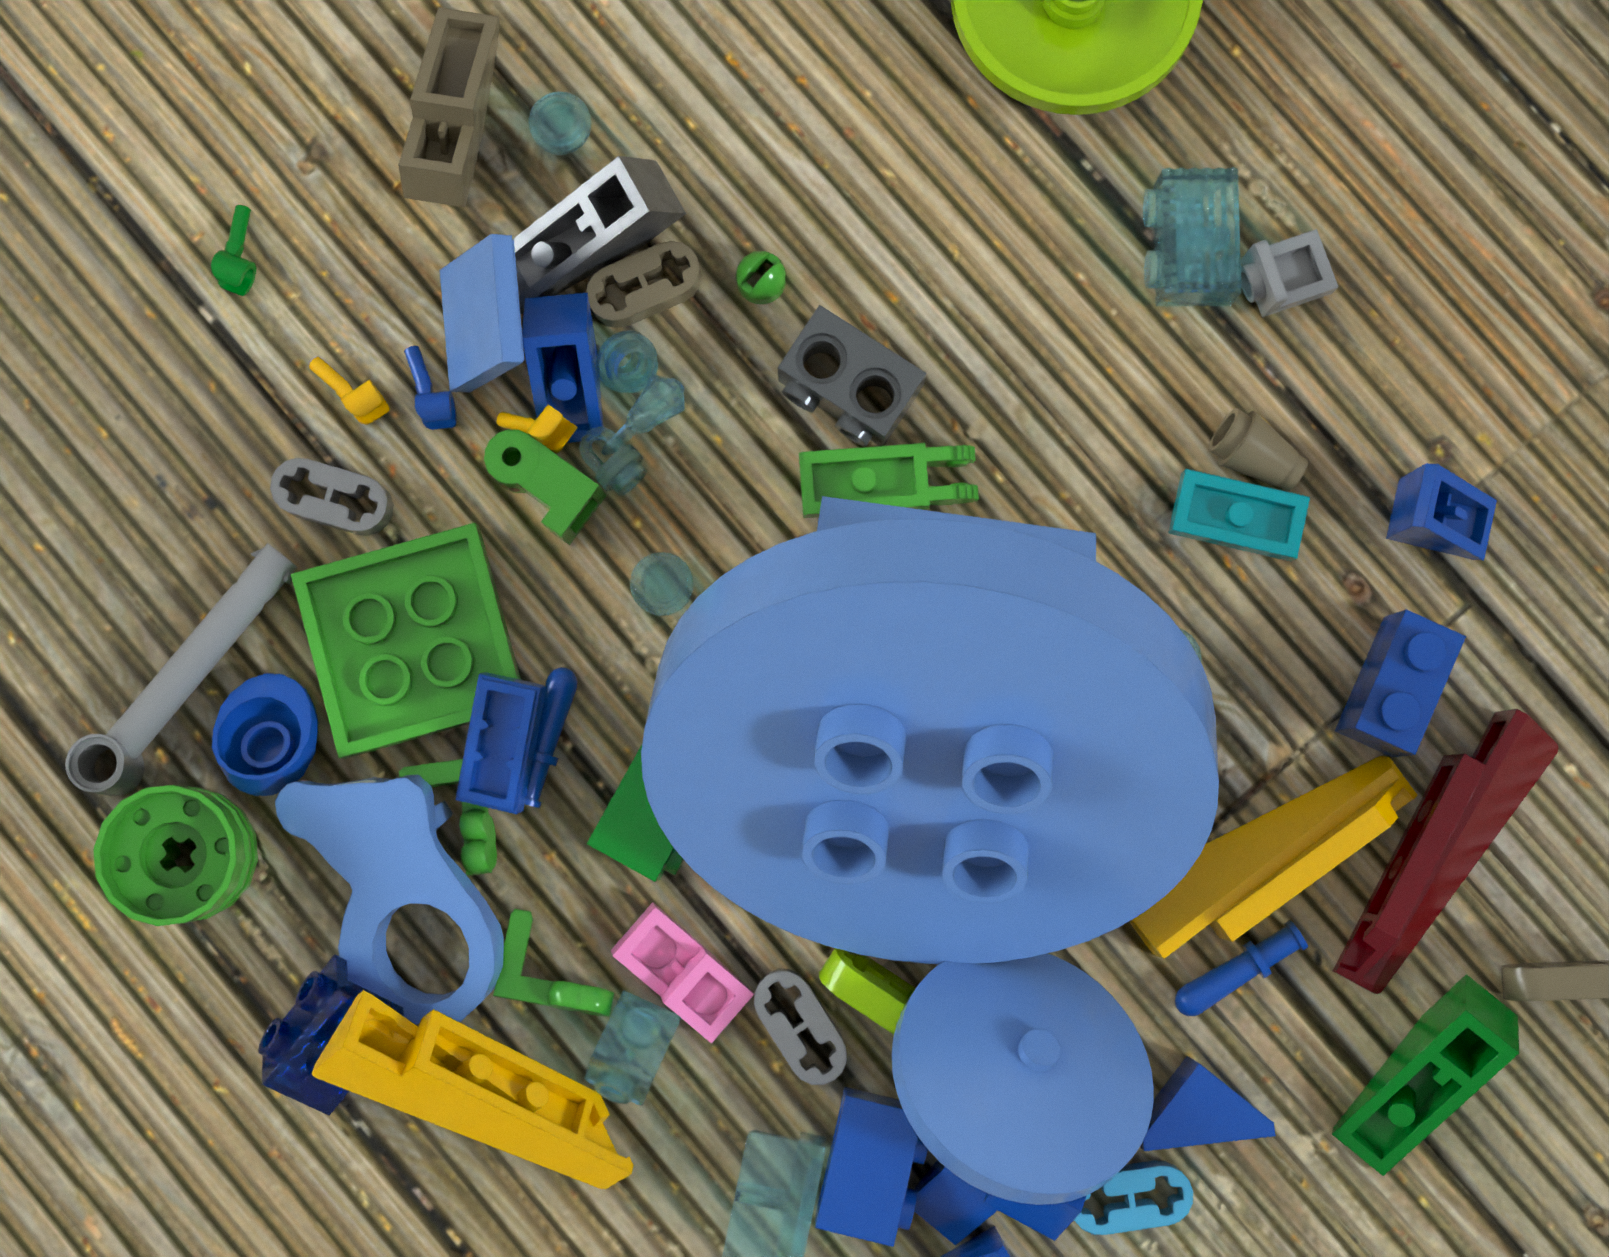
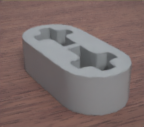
[270,458,394,536]
[754,969,847,1085]

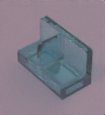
[722,1130,826,1257]

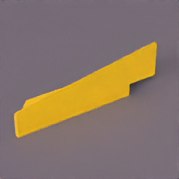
[1129,756,1418,959]
[312,990,634,1189]

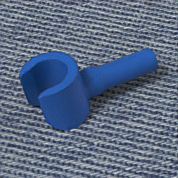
[404,346,457,430]

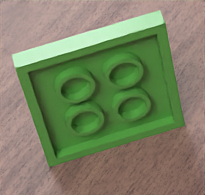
[291,523,521,759]

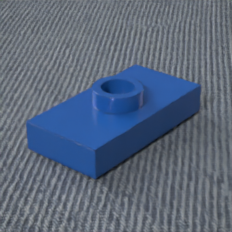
[455,672,547,814]

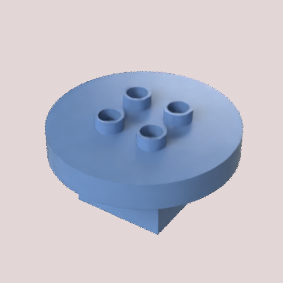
[641,496,1219,964]

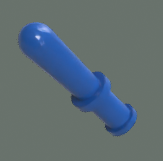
[525,667,578,808]
[1175,920,1308,1016]

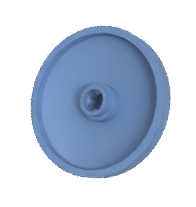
[891,953,1154,1205]

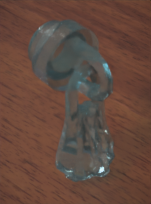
[579,374,685,496]

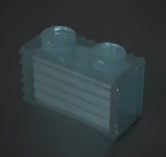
[1143,167,1241,306]

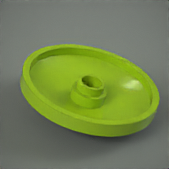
[951,0,1203,115]

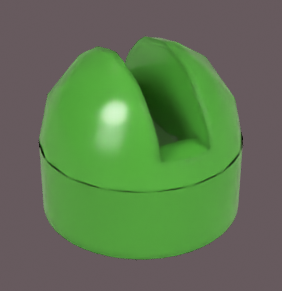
[736,251,786,304]

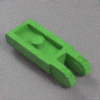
[799,443,979,518]

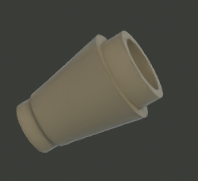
[1209,408,1308,492]

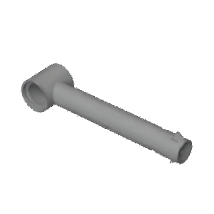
[65,543,298,796]

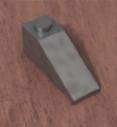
[512,156,686,315]

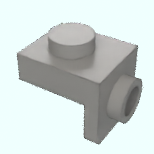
[1239,229,1338,317]

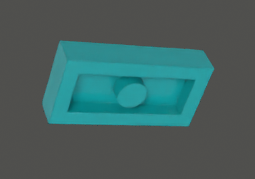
[1168,469,1310,562]

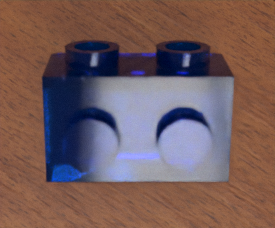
[258,955,404,1116]

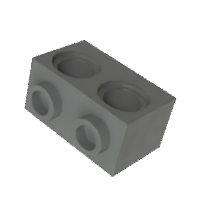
[778,305,927,447]

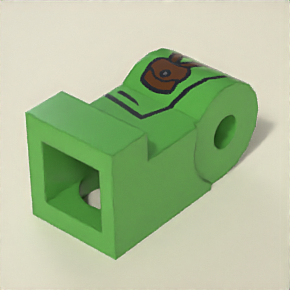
[484,430,607,545]

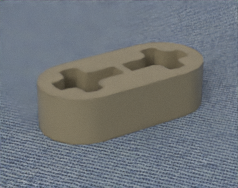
[586,241,701,328]
[1501,960,1609,1001]

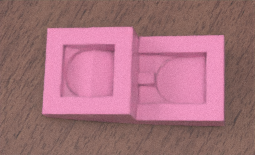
[610,902,754,1044]

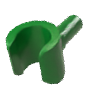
[211,205,257,296]

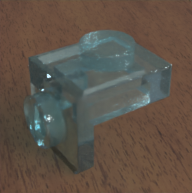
[584,990,681,1105]

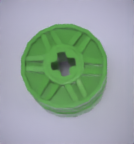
[93,785,258,926]

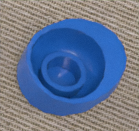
[212,673,319,796]

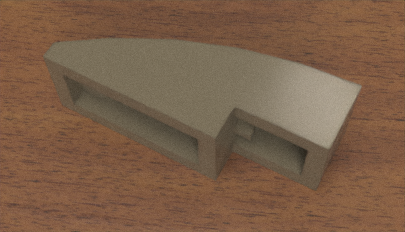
[398,7,500,207]

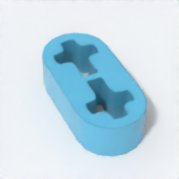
[1074,1160,1193,1235]

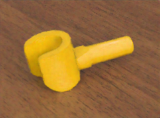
[309,357,390,425]
[496,404,578,454]

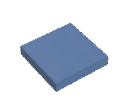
[439,234,524,393]

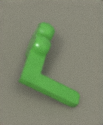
[399,759,497,876]
[493,909,614,1017]

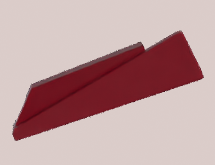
[1333,709,1558,994]

